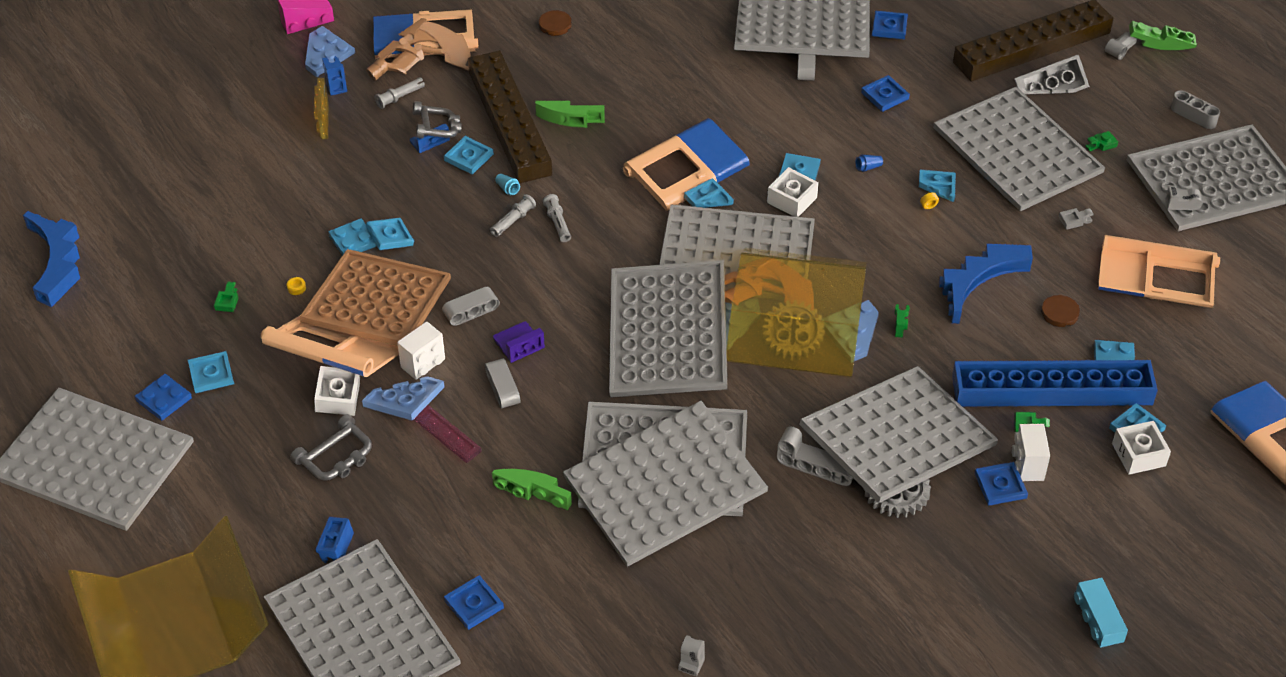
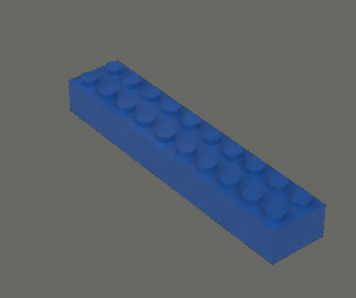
[952,360,1158,407]

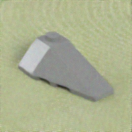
[1014,54,1090,94]

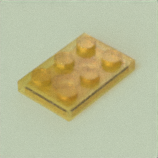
[314,78,329,139]

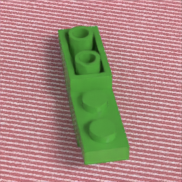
[1129,21,1197,50]
[535,101,605,128]
[492,469,572,510]

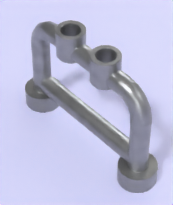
[412,101,462,138]
[290,414,372,480]

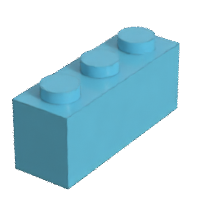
[1074,578,1128,648]

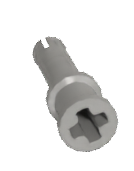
[375,77,425,109]
[490,194,536,237]
[543,194,571,242]

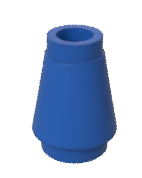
[855,154,883,172]

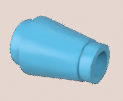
[495,174,520,195]

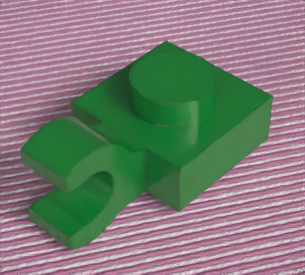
[1085,131,1118,151]
[214,281,239,312]
[895,304,910,338]
[1014,412,1050,432]

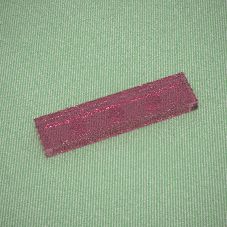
[413,405,482,463]

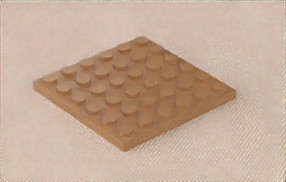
[300,249,451,346]

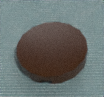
[539,10,572,36]
[1041,295,1080,327]

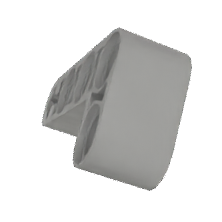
[777,427,853,486]

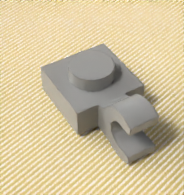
[1059,208,1094,230]

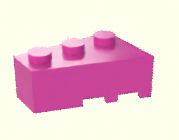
[277,0,334,34]

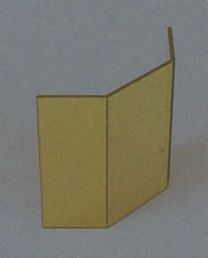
[727,248,867,377]
[68,516,269,677]

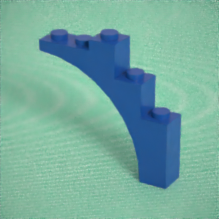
[23,211,80,307]
[939,244,1033,324]

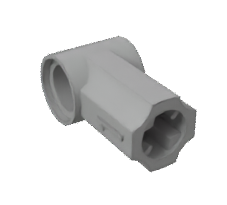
[1105,31,1137,59]

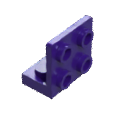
[493,321,545,363]

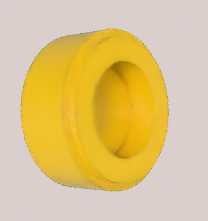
[920,192,939,209]
[287,277,306,295]

